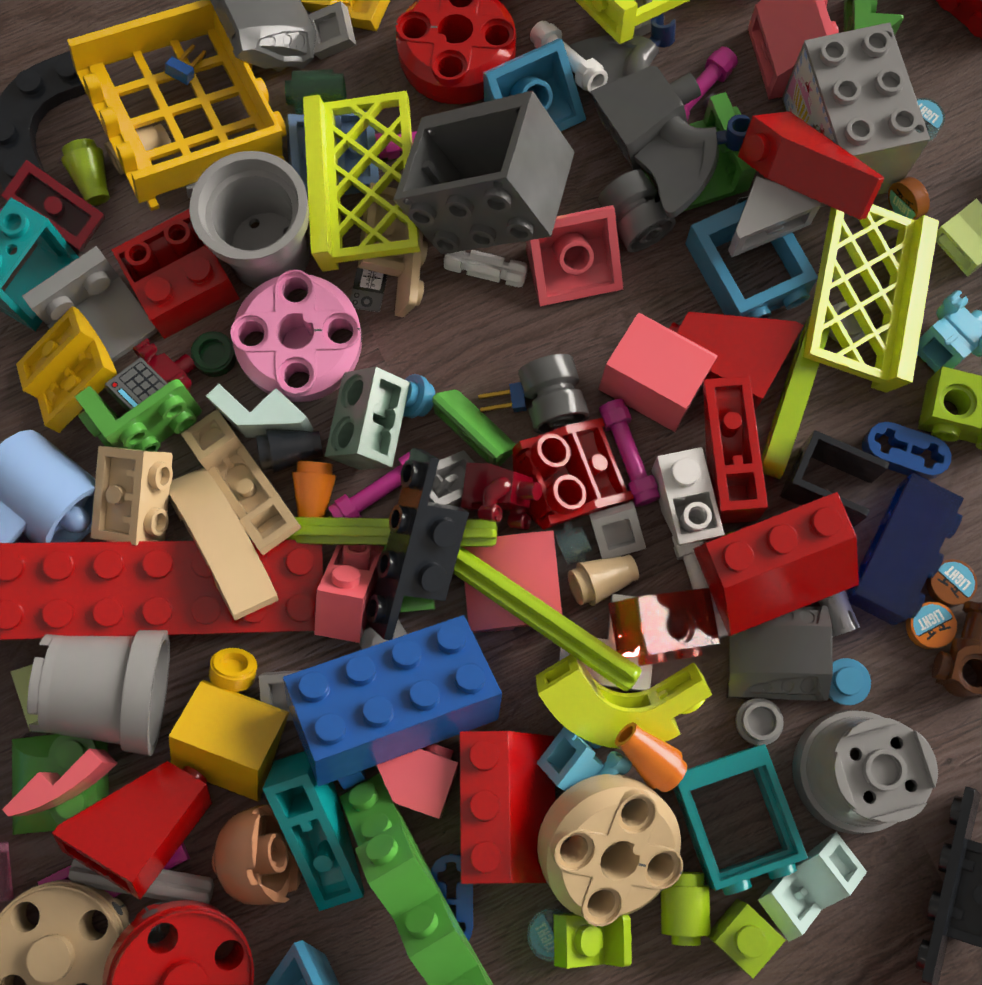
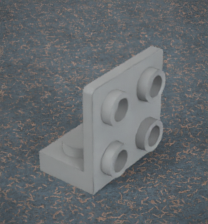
[22,246,158,362]

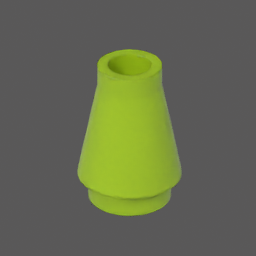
[61,138,110,206]

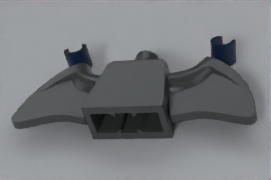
[569,13,750,218]

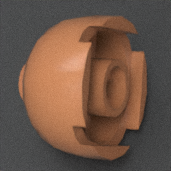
[212,803,302,906]

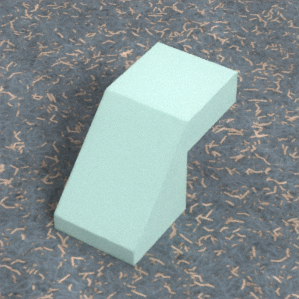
[206,384,314,438]
[758,832,867,942]

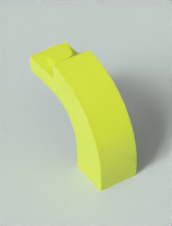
[535,654,712,749]

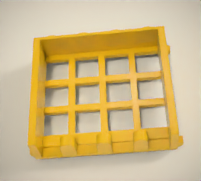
[67,0,287,211]

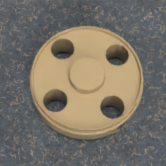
[537,774,683,926]
[0,879,130,985]

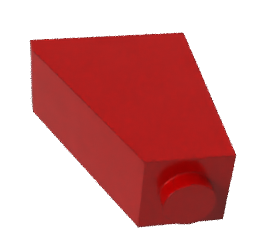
[669,312,804,410]
[52,761,212,900]

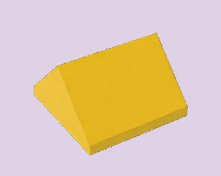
[168,680,289,801]

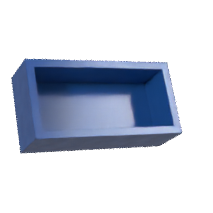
[283,615,502,787]

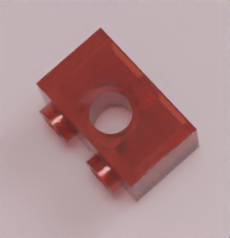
[608,588,720,666]

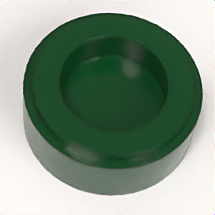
[191,331,237,377]

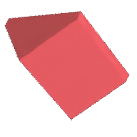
[526,205,624,307]
[598,313,718,432]

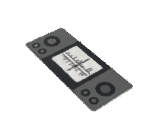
[350,267,388,312]

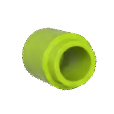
[660,872,711,946]

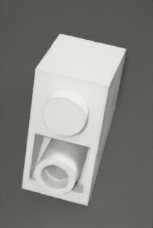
[651,447,725,546]

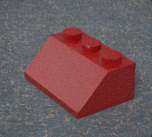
[693,492,859,636]
[460,731,556,884]

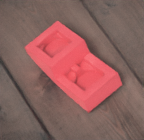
[2,748,118,817]

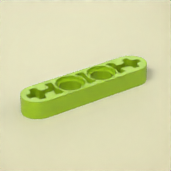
[761,316,831,479]

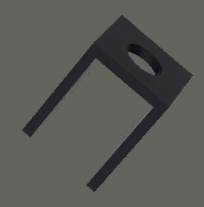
[780,430,889,528]

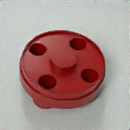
[396,0,516,104]
[102,900,254,985]

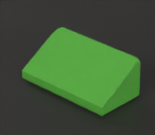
[432,390,516,467]

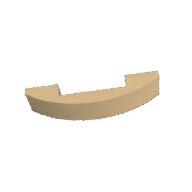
[181,409,302,555]
[169,467,279,620]

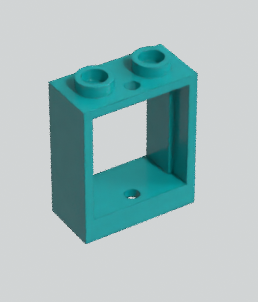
[0,198,79,331]
[673,744,808,895]

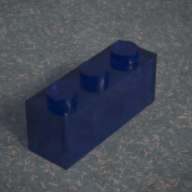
[847,473,964,625]

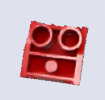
[512,418,634,530]

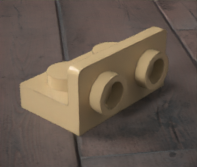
[90,446,173,545]

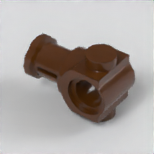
[932,601,982,698]

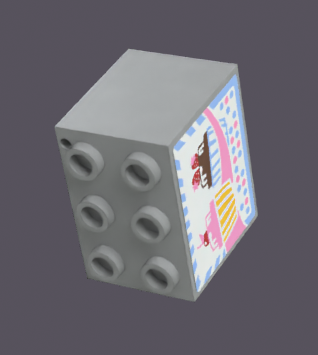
[782,22,930,207]

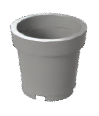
[189,151,311,288]
[27,630,170,756]
[792,710,938,834]

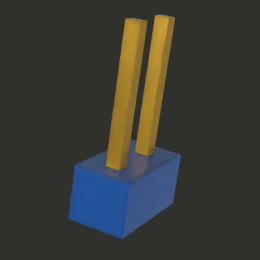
[165,44,207,85]
[478,382,527,413]

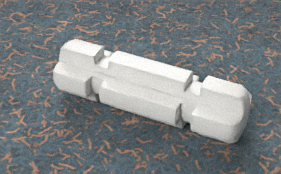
[444,250,527,288]

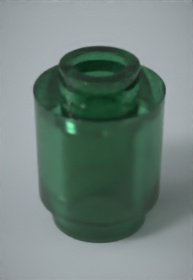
[285,69,347,114]

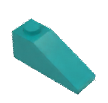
[262,751,365,911]

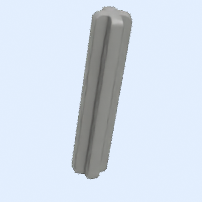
[68,859,214,904]

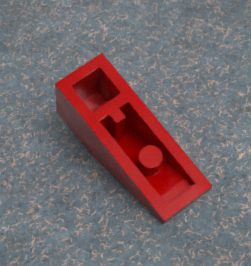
[738,111,885,220]
[703,376,768,524]

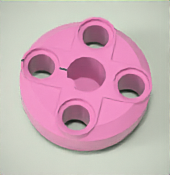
[230,269,362,402]

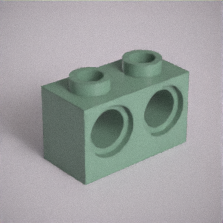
[324,367,410,470]

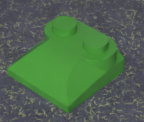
[12,734,109,835]

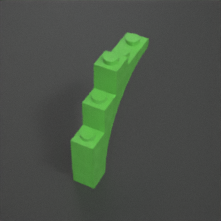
[339,773,494,985]

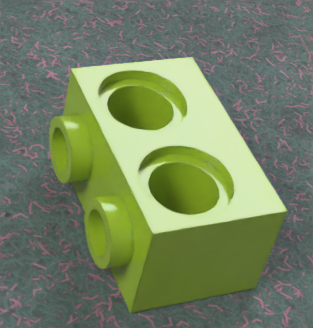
[918,366,982,450]

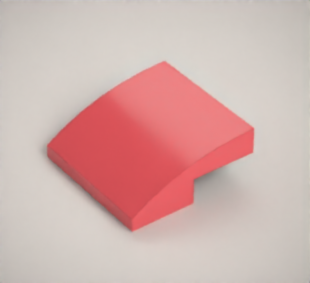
[463,530,562,633]

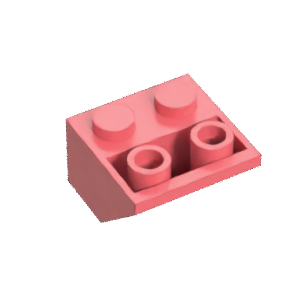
[748,0,839,100]

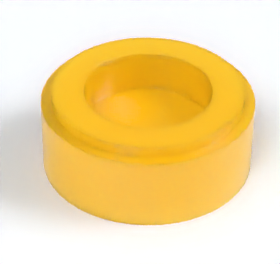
[209,648,257,692]

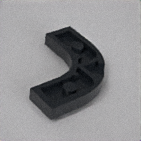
[0,51,86,190]

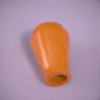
[292,461,337,517]
[615,722,687,792]

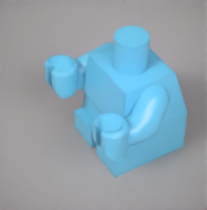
[917,290,982,373]
[537,727,632,791]

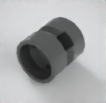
[598,169,676,253]
[518,354,590,434]

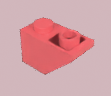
[314,545,384,643]
[377,744,460,819]

